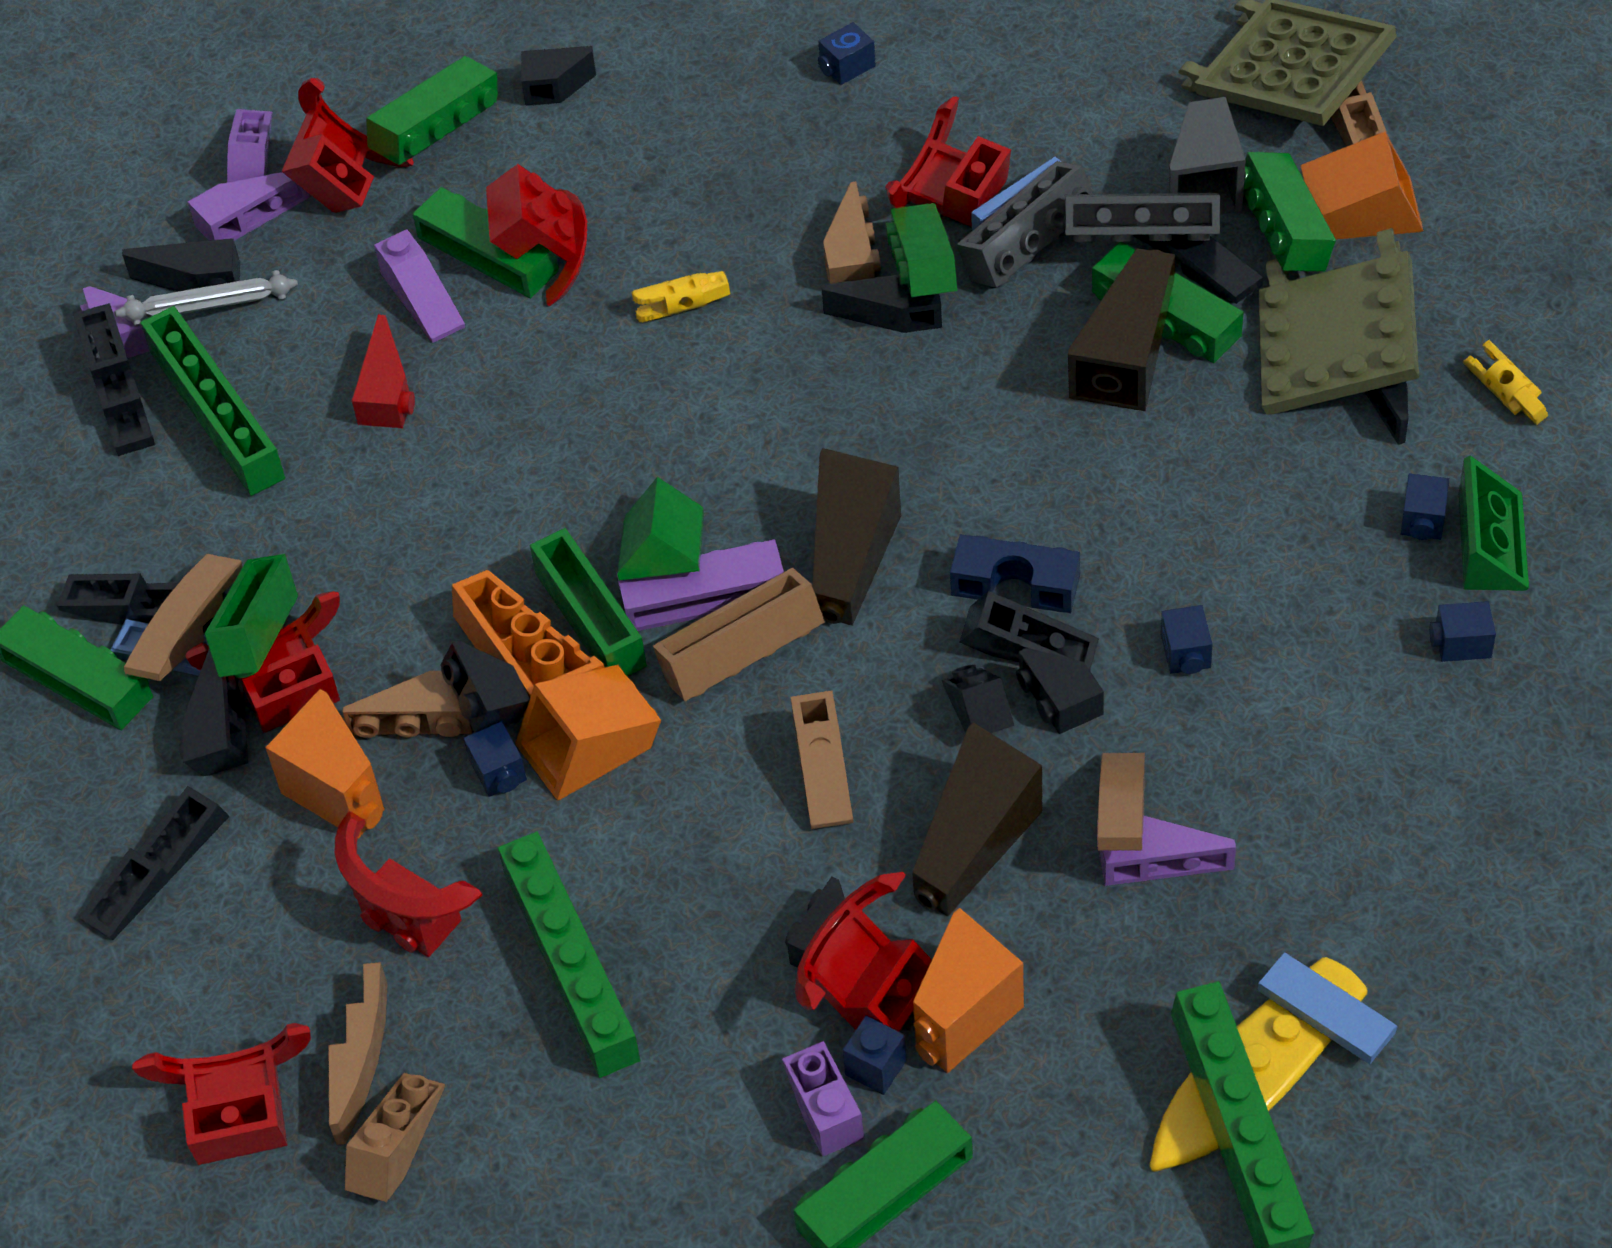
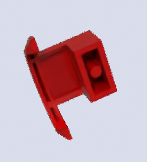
[281,78,414,213]
[885,96,1011,227]
[486,164,587,306]
[185,591,340,733]
[335,811,483,957]
[795,872,932,1032]
[132,1023,311,1165]

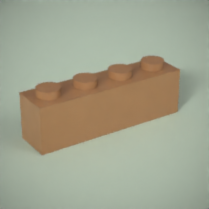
[653,568,825,701]

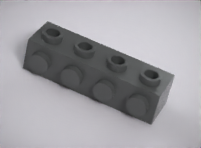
[956,161,1093,288]
[1065,193,1220,242]

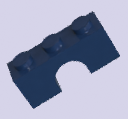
[950,534,1080,614]

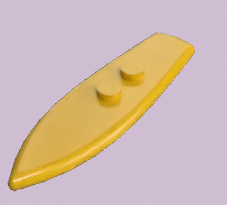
[1150,957,1367,1172]

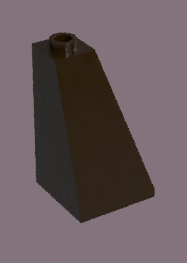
[1068,248,1175,411]
[812,448,901,626]
[912,722,1042,916]

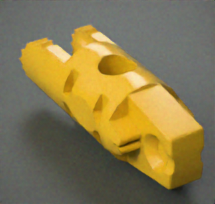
[632,271,730,323]
[1463,340,1548,425]

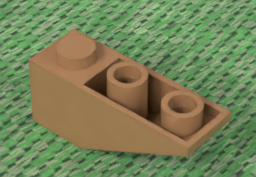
[823,181,881,284]
[343,671,473,738]
[791,691,853,829]
[345,1073,445,1202]

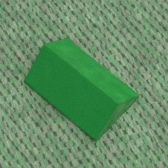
[1458,455,1529,591]
[617,477,704,581]

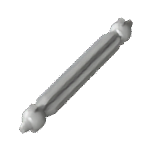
[115,270,298,326]

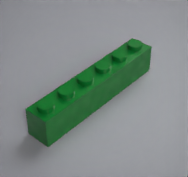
[140,306,286,496]
[498,831,641,1078]
[1171,981,1314,1248]

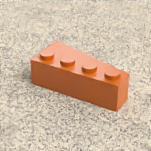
[452,570,604,716]

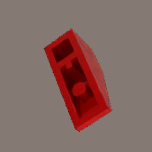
[352,314,415,428]

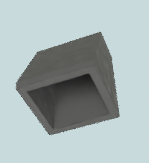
[1168,97,1246,215]

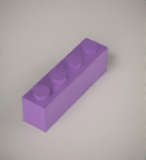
[616,539,784,631]

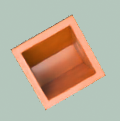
[1301,131,1424,240]
[515,665,661,800]
[265,689,385,839]
[913,908,1024,1073]

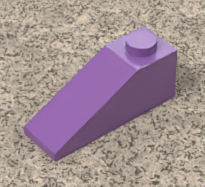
[227,109,272,182]
[188,172,310,241]
[374,229,465,343]
[1097,816,1236,886]

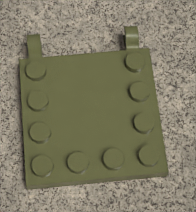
[1178,0,1396,126]
[1259,228,1419,414]

